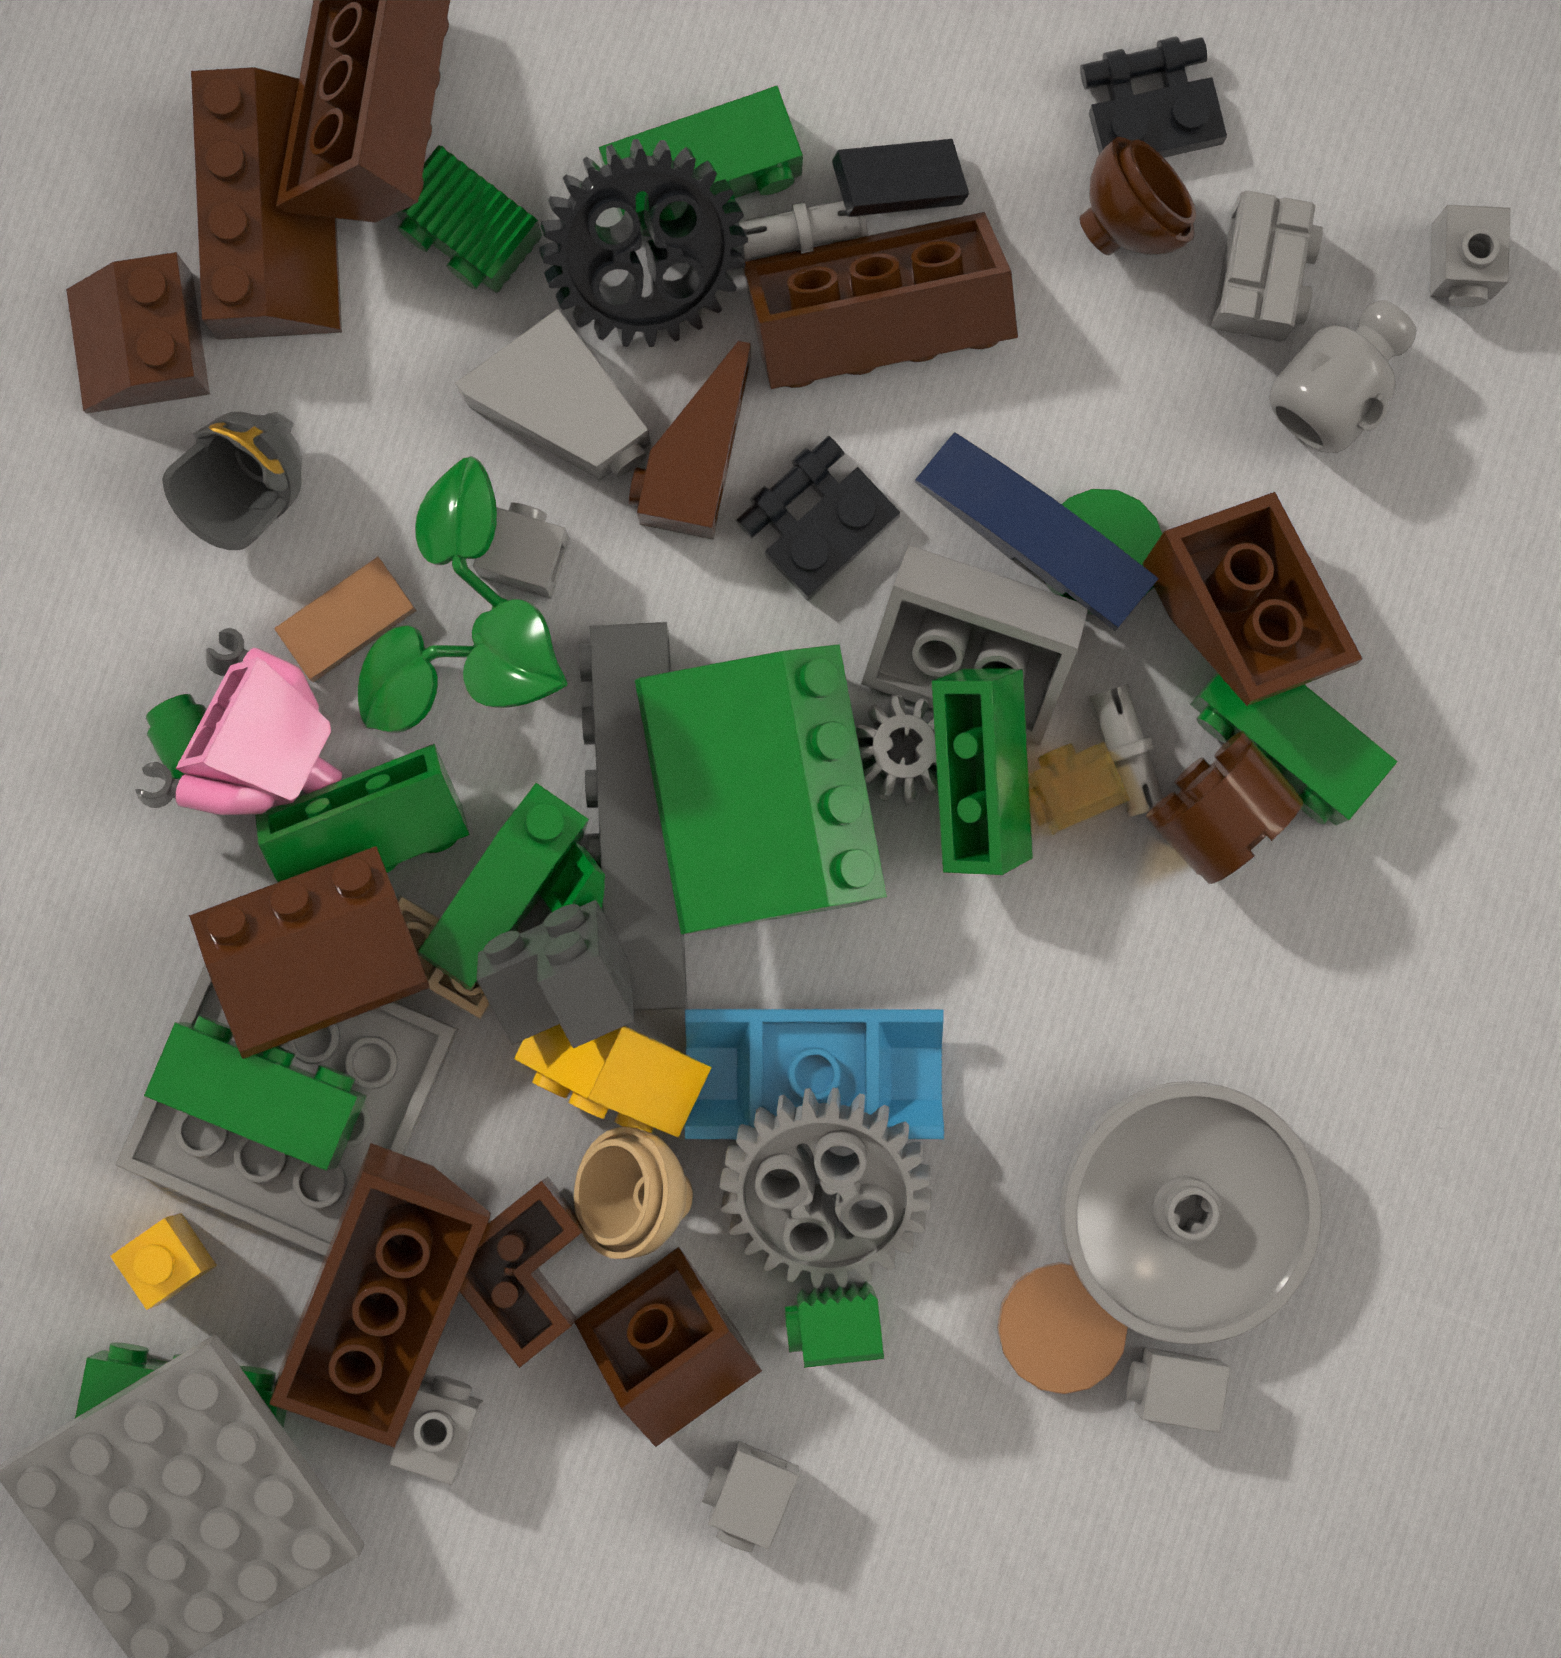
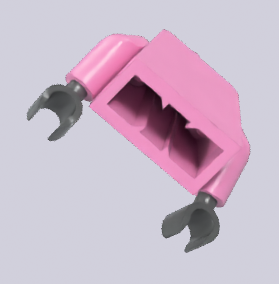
[135,628,342,815]

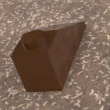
[628,341,751,540]

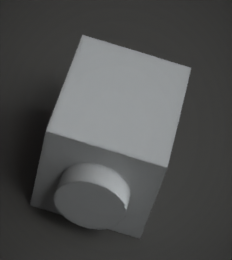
[1126,1347,1230,1433]

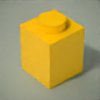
[110,1213,217,1310]

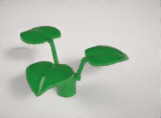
[358,456,568,733]

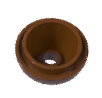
[1079,137,1196,256]

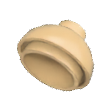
[574,1127,693,1259]

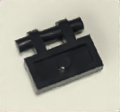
[1080,36,1227,158]
[735,436,901,601]

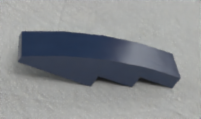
[915,432,1159,631]

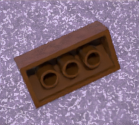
[276,0,450,223]
[191,67,342,340]
[743,212,1018,389]
[269,1143,491,1448]

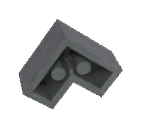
[477,900,635,1048]

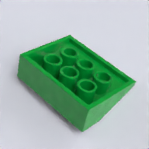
[635,644,887,935]

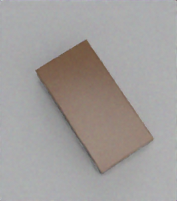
[274,557,417,683]

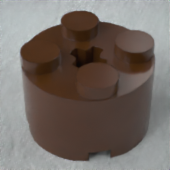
[1146,731,1303,884]

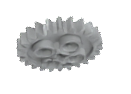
[719,1088,931,1288]

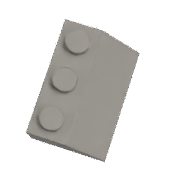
[861,544,1088,745]

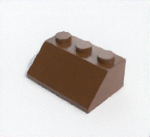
[189,846,430,1059]

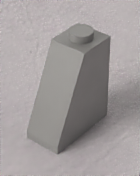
[455,309,651,480]

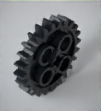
[539,139,748,347]

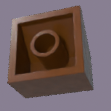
[66,252,210,414]
[574,1247,762,1447]

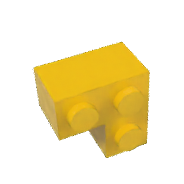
[514,1024,712,1138]

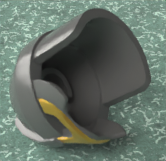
[162,412,302,550]

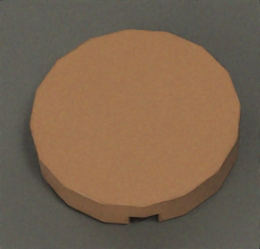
[997,1262,1128,1394]

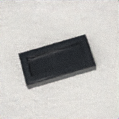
[832,139,969,217]

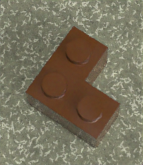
[460,1177,584,1368]

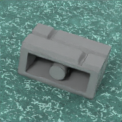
[1211,190,1323,341]

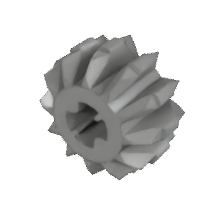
[855,695,938,804]

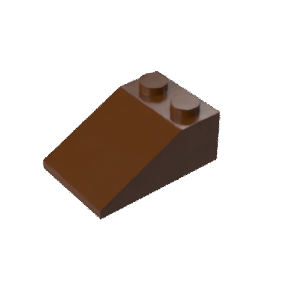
[1142,492,1363,706]

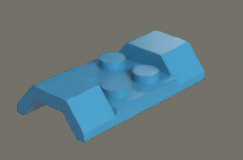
[685,1009,944,1139]

